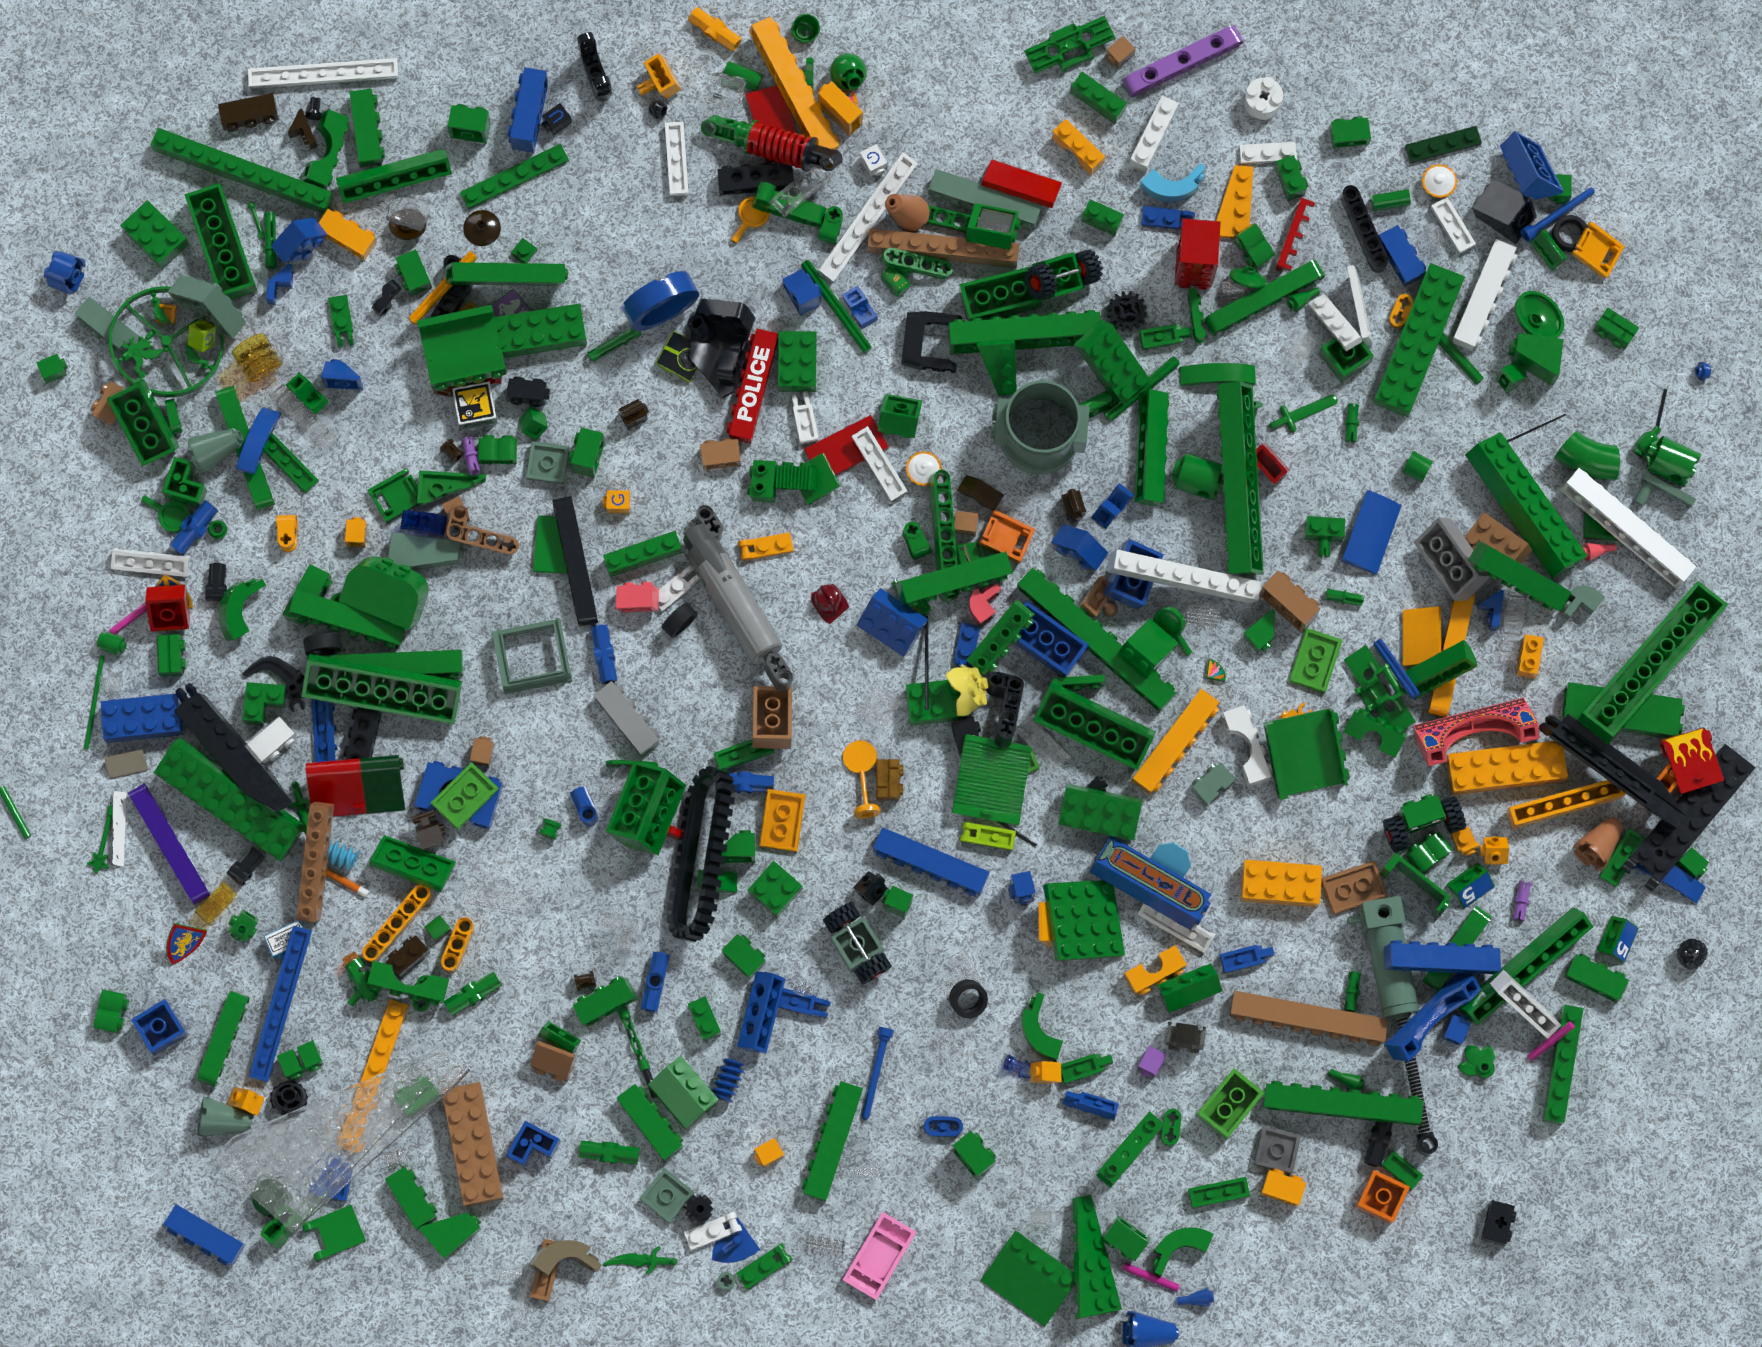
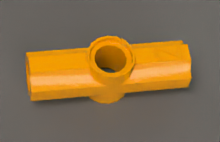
[688,7,742,52]

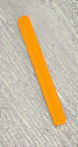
[409,251,477,325]

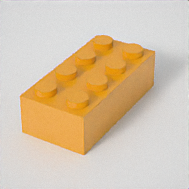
[1241,860,1322,907]

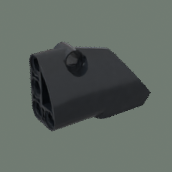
[687,299,756,398]

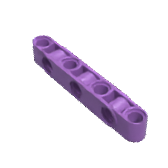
[1122,25,1244,97]

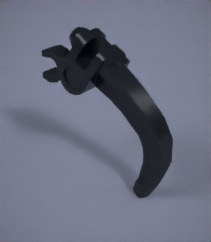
[243,656,305,712]

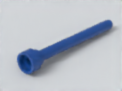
[1520,187,1595,242]
[862,1027,894,1120]

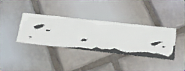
[111,791,127,867]

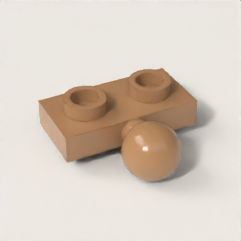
[1080,576,1118,618]

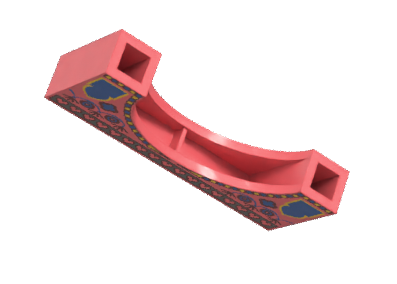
[1413,697,1540,766]

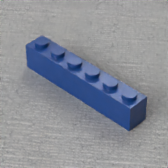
[873,827,990,897]
[1384,940,1501,975]

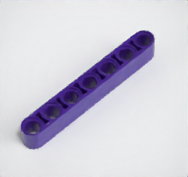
[128,783,211,905]

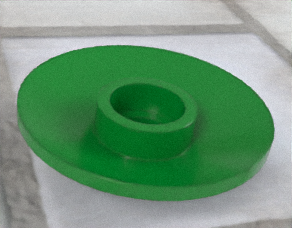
[1229,266,1266,288]

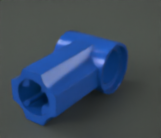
[570,786,598,826]

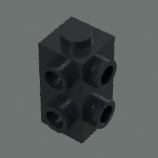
[506,376,550,407]

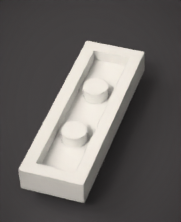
[1239,142,1297,164]
[1430,197,1476,254]

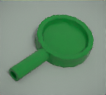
[141,495,191,533]
[1153,606,1193,656]

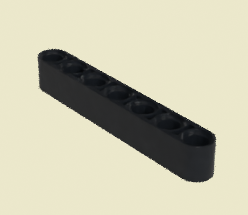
[552,496,598,627]

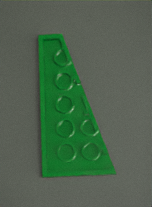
[1072,1195,1122,1320]

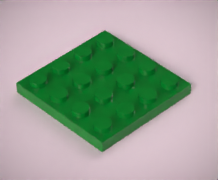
[1043,880,1125,961]

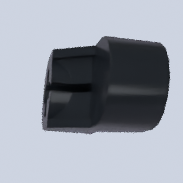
[372,280,402,316]

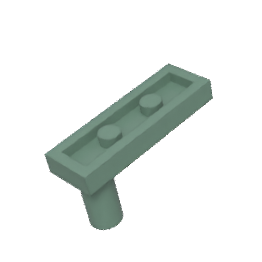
[1634,472,1696,507]

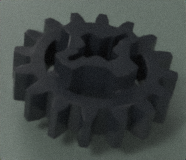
[1107,291,1147,332]

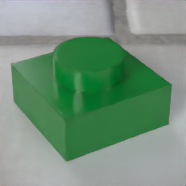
[511,238,538,263]

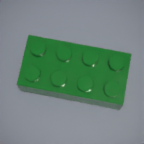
[959,266,1042,321]
[1074,320,1150,404]
[107,379,180,467]
[1058,783,1142,840]

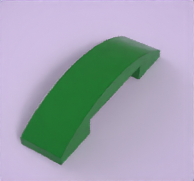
[1180,363,1256,386]

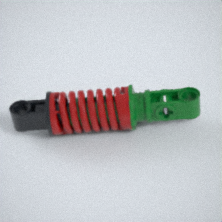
[701,115,843,172]

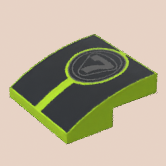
[655,331,698,382]

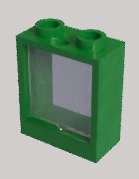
[966,203,1021,250]

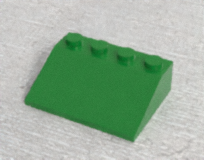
[980,1230,1076,1327]

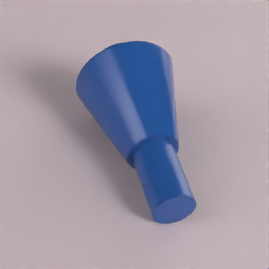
[1177,1287,1214,1307]

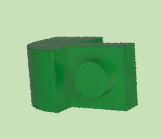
[286,372,329,415]

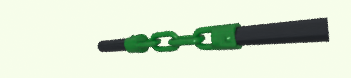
[609,982,657,1099]

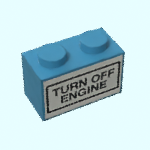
[264,920,310,960]

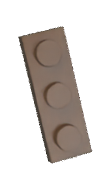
[530,1239,559,1302]

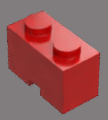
[1257,443,1291,484]

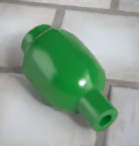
[1633,426,1661,458]

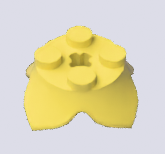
[945,664,989,716]

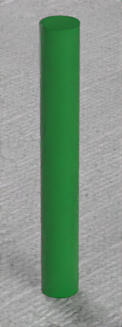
[0,786,32,839]

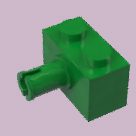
[1304,516,1345,558]

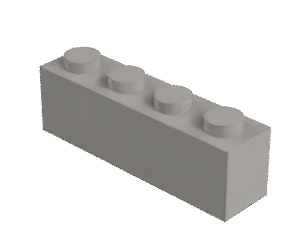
[594,681,660,758]

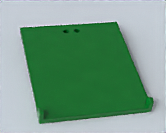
[952,734,1033,825]

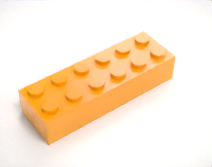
[1446,741,1568,796]

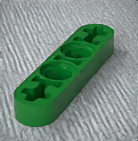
[926,205,986,233]
[881,248,953,279]

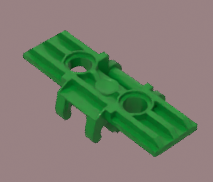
[1024,16,1116,74]
[1344,645,1416,729]

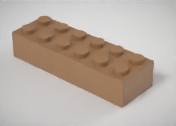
[441,1082,504,1208]

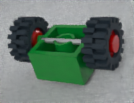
[1024,249,1103,300]
[1383,794,1466,853]

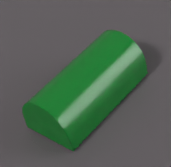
[722,61,764,91]
[1370,189,1411,212]
[1078,391,1112,418]
[538,1021,581,1054]

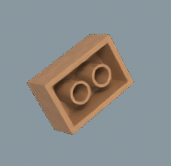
[1465,512,1532,564]
[1259,570,1321,633]
[752,686,792,749]

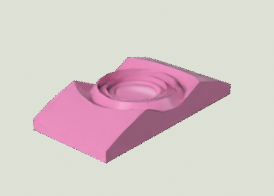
[843,1212,916,1301]

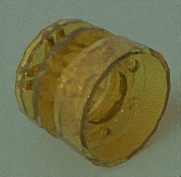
[231,333,282,382]

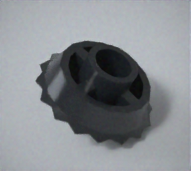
[269,1080,308,1117]

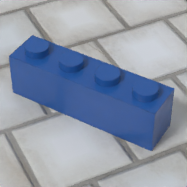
[163,1204,245,1266]

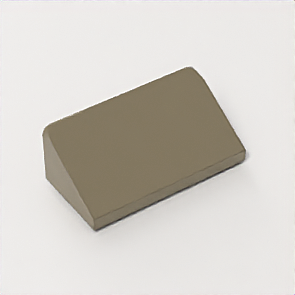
[105,749,148,779]

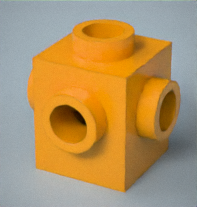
[1479,836,1509,865]

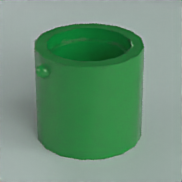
[1402,451,1433,483]

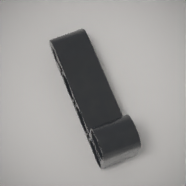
[430,255,474,318]
[986,672,1024,749]

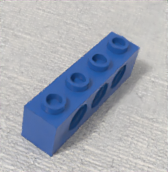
[737,971,786,1054]

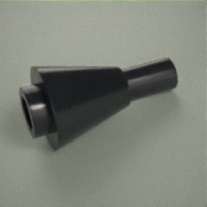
[1086,775,1108,792]

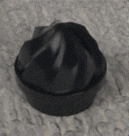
[648,100,667,119]

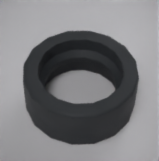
[1551,215,1588,253]
[661,602,698,638]
[303,633,341,656]
[949,979,988,1019]

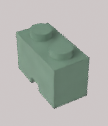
[1191,762,1236,807]

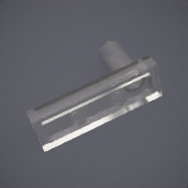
[499,1266,535,1328]

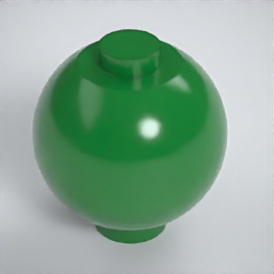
[830,53,867,91]

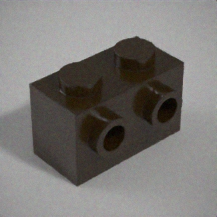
[386,935,430,978]

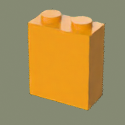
[818,81,863,136]

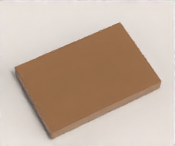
[1321,861,1388,915]

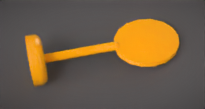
[843,740,881,819]

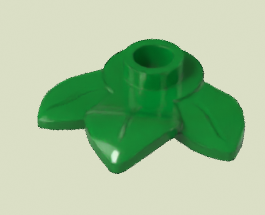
[1458,1045,1495,1078]

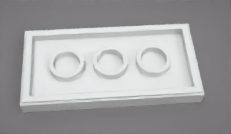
[1347,265,1373,347]

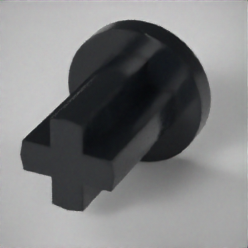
[305,96,322,120]

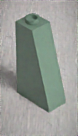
[388,532,464,571]

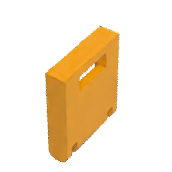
[1572,222,1625,278]

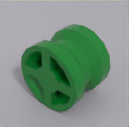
[538,818,562,840]

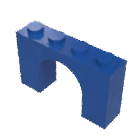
[414,761,503,830]

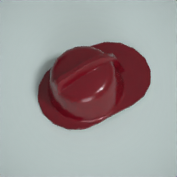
[811,584,849,624]

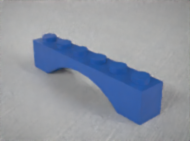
[1385,973,1481,1062]

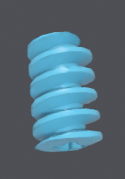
[328,838,360,871]

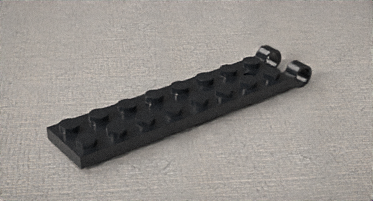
[1621,744,1756,893]

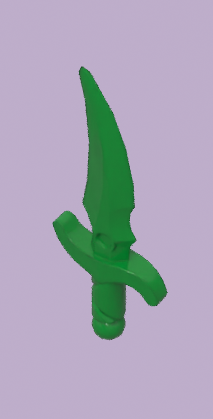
[289,781,310,835]
[603,1246,677,1274]

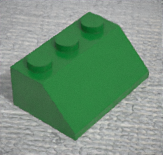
[648,1055,719,1130]

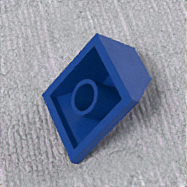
[321,359,363,390]

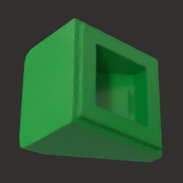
[424,915,451,942]

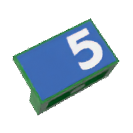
[1447,862,1495,909]
[1597,916,1639,963]

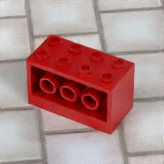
[1174,219,1221,290]

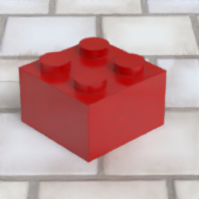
[145,585,190,632]

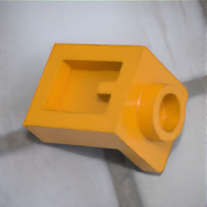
[1450,826,1480,857]

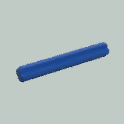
[1373,639,1420,699]

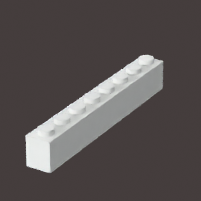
[1560,468,1696,589]
[1107,550,1261,604]

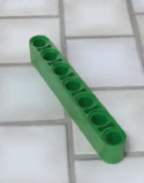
[1204,260,1325,336]
[215,385,275,511]
[929,469,960,602]

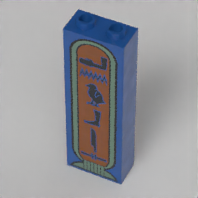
[1090,836,1212,930]

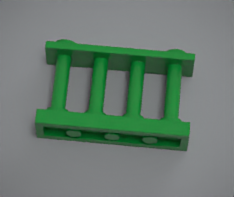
[1096,1111,1164,1188]

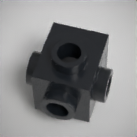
[853,871,889,906]
[684,1194,713,1223]

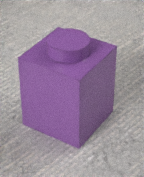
[1137,1046,1166,1078]

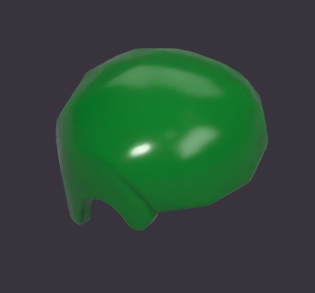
[791,14,820,44]

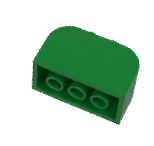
[338,556,429,630]

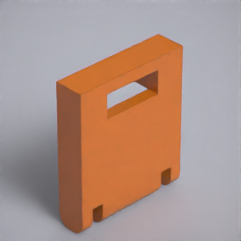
[979,510,1035,564]

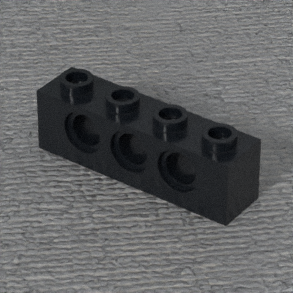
[717,162,794,196]
[343,707,382,760]

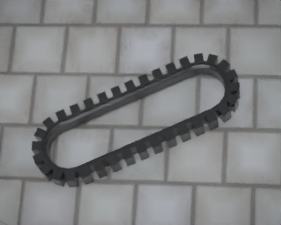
[667,766,735,942]

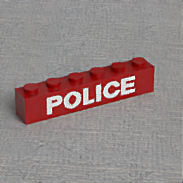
[726,328,779,444]

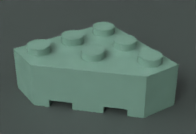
[168,275,246,339]

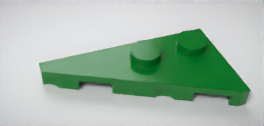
[417,470,486,507]

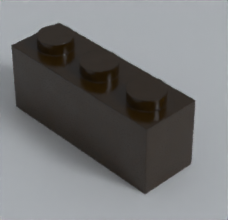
[218,93,279,132]

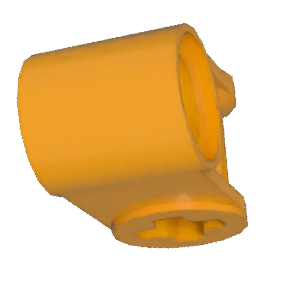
[276,514,298,552]

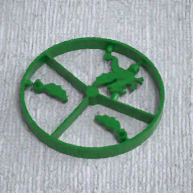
[108,286,224,398]

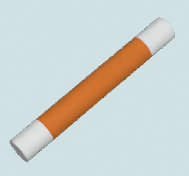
[326,868,369,898]

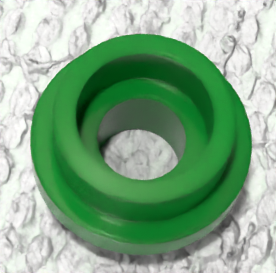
[208,520,227,539]

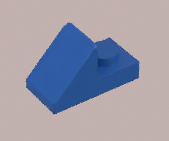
[1477,590,1504,631]

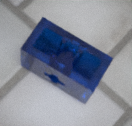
[400,510,447,536]

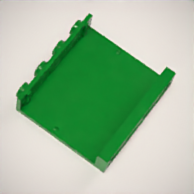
[417,305,507,391]
[1263,708,1350,800]

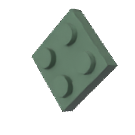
[526,441,570,484]
[639,1168,695,1223]

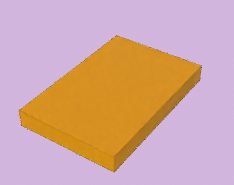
[1403,606,1441,667]
[759,789,806,852]

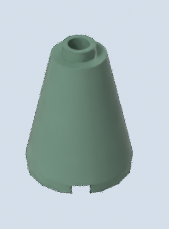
[188,428,243,472]
[197,1097,252,1136]

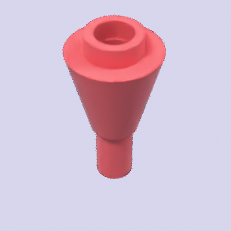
[1583,543,1617,561]

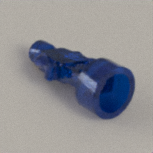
[1003,1054,1031,1078]

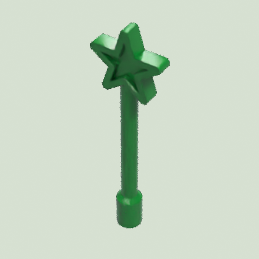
[87,805,113,874]

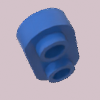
[924,1116,963,1137]

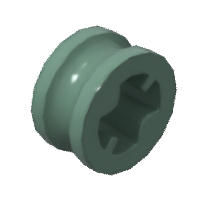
[718,1272,735,1291]

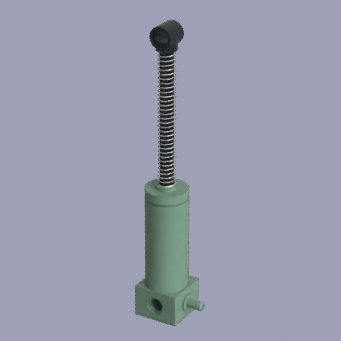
[1347,896,1438,1156]

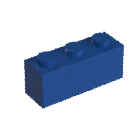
[1378,225,1426,287]

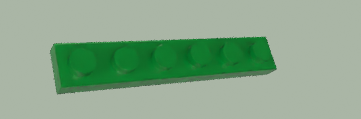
[460,143,569,210]

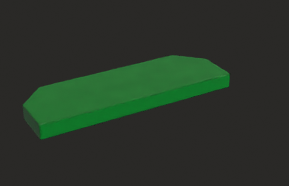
[606,760,658,767]

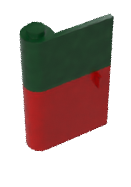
[306,755,405,817]

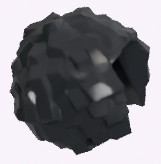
[1677,938,1708,970]

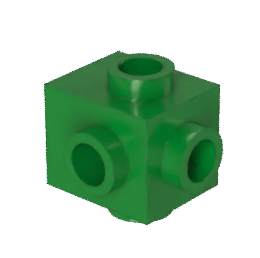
[228,908,259,942]

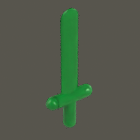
[1269,395,1338,433]

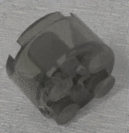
[1165,1022,1207,1054]

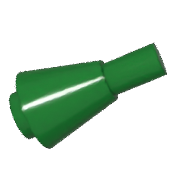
[1287,287,1320,312]
[1328,1069,1365,1091]

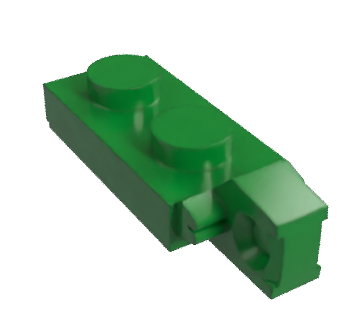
[1139,324,1193,350]
[1061,1053,1113,1084]

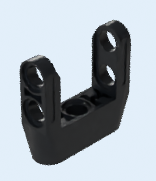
[577,32,612,102]
[901,311,963,373]

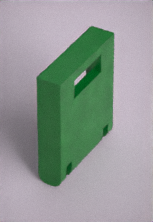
[367,468,418,523]

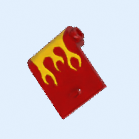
[1659,727,1724,794]

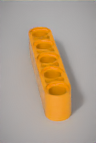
[362,885,432,963]

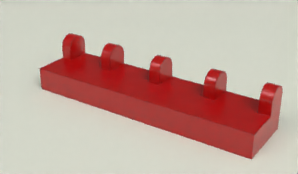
[1275,197,1315,272]

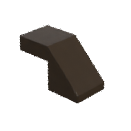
[957,475,1004,511]

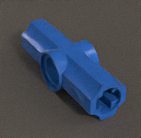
[169,500,219,555]
[591,625,618,684]
[715,772,774,794]
[641,951,670,1012]

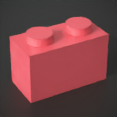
[616,582,659,612]

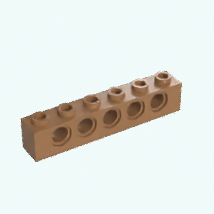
[296,802,334,922]

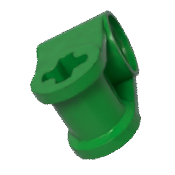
[818,206,843,245]
[903,521,932,560]

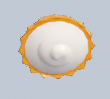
[1421,163,1458,198]
[905,450,942,487]

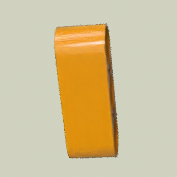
[441,917,475,973]

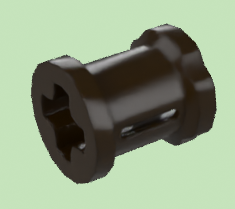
[439,439,464,464]
[574,970,596,992]

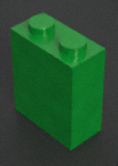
[1119,619,1179,677]

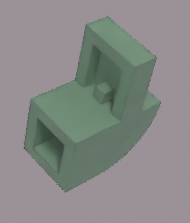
[1562,586,1605,620]

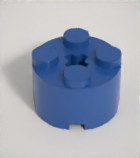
[43,251,86,295]

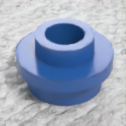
[1695,362,1711,381]

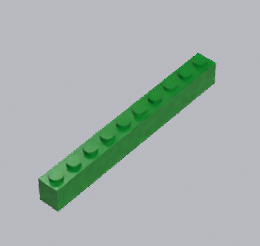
[151,128,334,214]
[1017,567,1176,713]

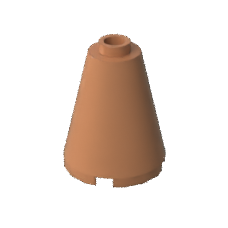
[885,194,930,232]
[1573,818,1623,871]

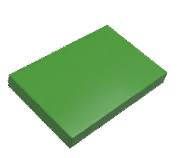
[1289,628,1342,694]
[430,762,499,830]

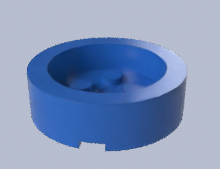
[622,271,699,331]

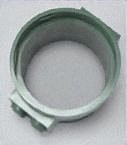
[990,380,1090,475]

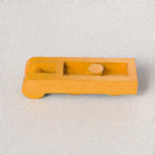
[738,532,794,561]

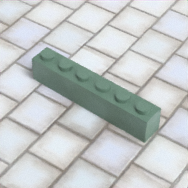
[928,169,1042,230]

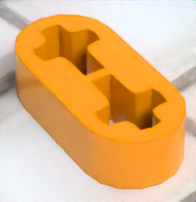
[1389,294,1413,329]

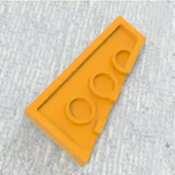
[1216,165,1253,239]

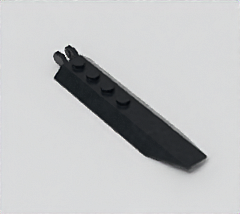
[174,683,293,812]
[1539,714,1686,829]

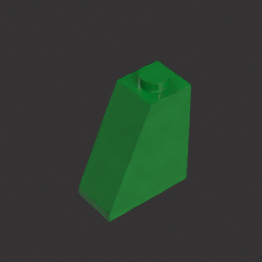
[419,1212,481,1260]

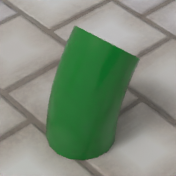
[1554,431,1620,481]

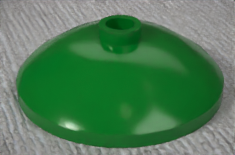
[1515,291,1564,338]

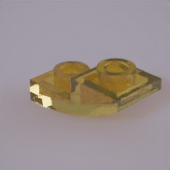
[194,881,237,925]

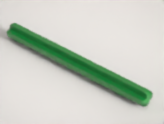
[801,260,871,353]

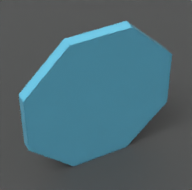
[1150,842,1191,877]

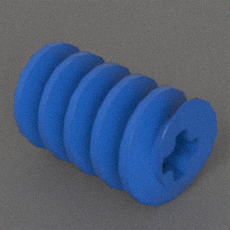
[711,1058,745,1103]

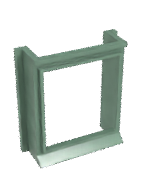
[492,618,572,694]

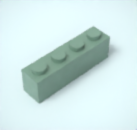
[74,297,148,364]

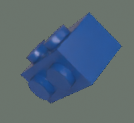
[1008,871,1036,906]

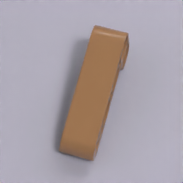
[445,503,519,554]

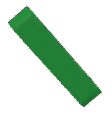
[1422,905,1492,992]
[197,991,250,1087]

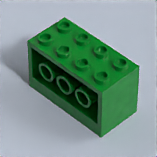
[606,761,686,856]

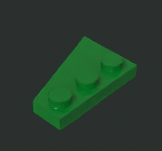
[977,340,1017,396]

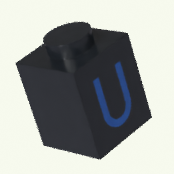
[542,103,572,135]

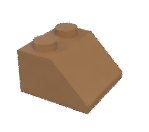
[531,1041,577,1083]

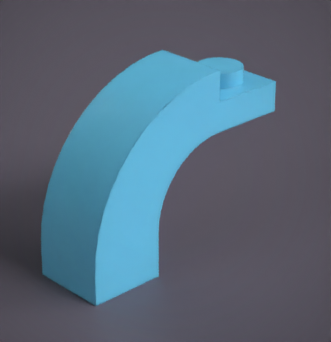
[1139,163,1206,202]

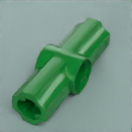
[444,971,502,1016]
[579,1141,640,1165]

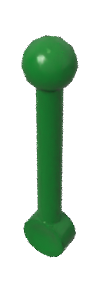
[248,202,265,239]

